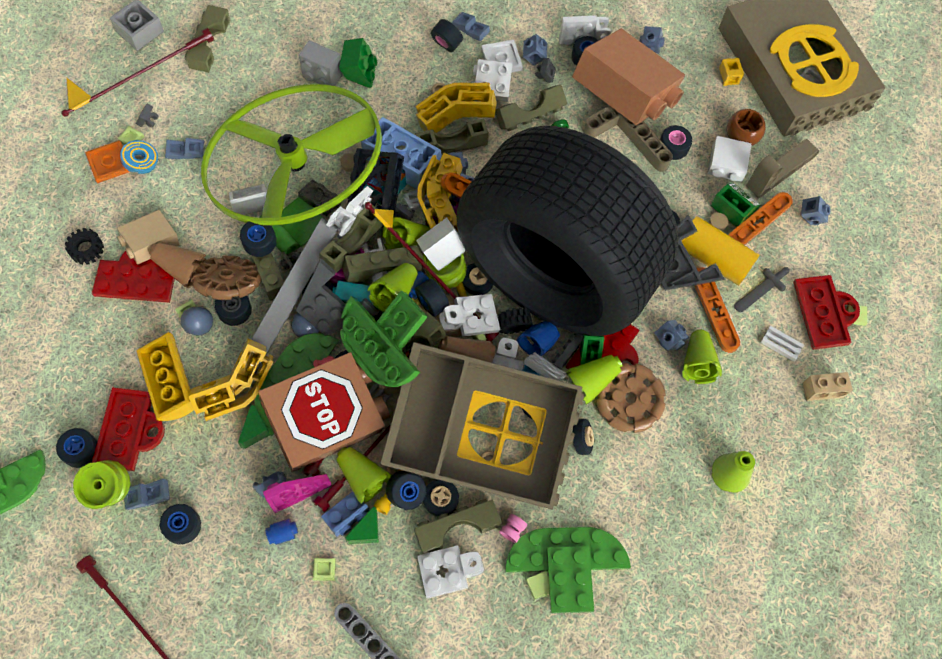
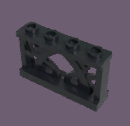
[345,148,404,228]

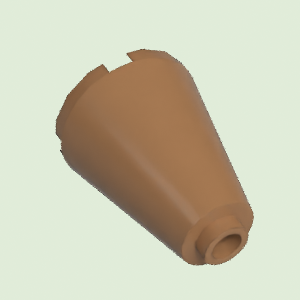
[149,242,206,288]
[438,336,495,363]

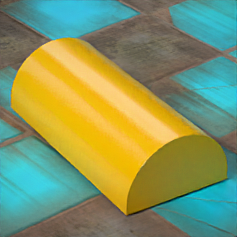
[681,216,760,286]
[136,332,194,421]

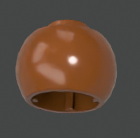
[726,109,766,146]

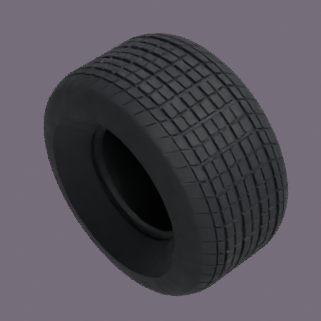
[457,126,678,336]

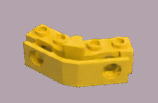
[415,83,497,133]
[417,153,463,232]
[189,338,273,421]

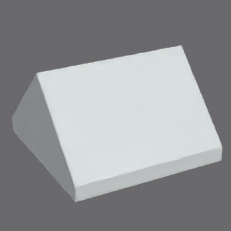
[229,184,267,215]
[416,217,466,271]

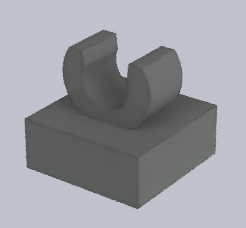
[535,58,556,83]
[135,103,159,127]
[394,203,415,221]

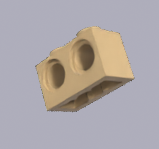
[803,372,853,401]

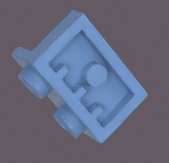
[321,492,370,537]

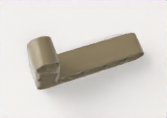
[584,105,673,172]
[746,139,819,198]

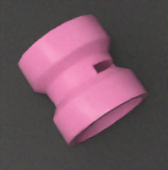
[499,514,527,543]

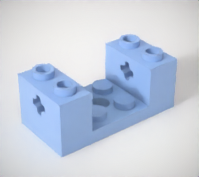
[361,117,441,190]

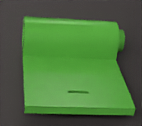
[259,194,325,257]

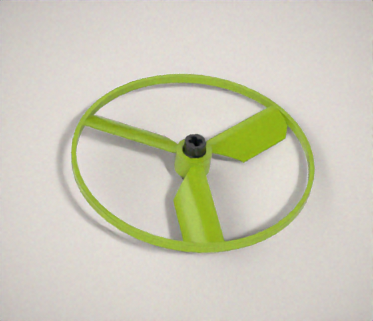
[201,84,382,225]

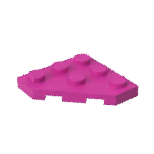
[263,474,332,514]

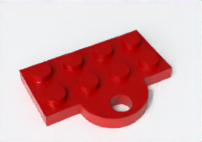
[92,251,175,303]
[793,275,860,350]
[566,324,640,378]
[92,387,165,472]

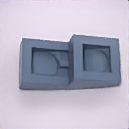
[452,12,490,41]
[165,138,204,159]
[124,479,170,510]

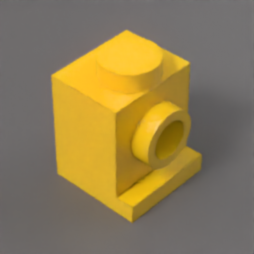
[719,58,744,86]

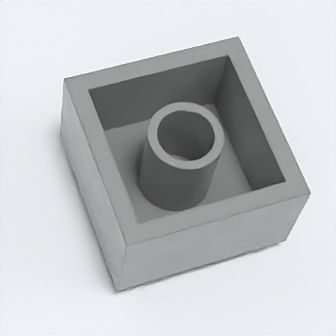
[110,0,164,51]
[299,40,342,86]

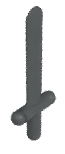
[735,267,790,312]

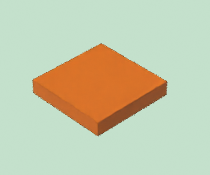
[85,140,130,183]

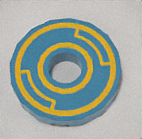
[120,140,158,174]

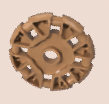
[191,256,262,300]
[596,363,666,433]

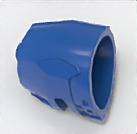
[516,321,560,356]

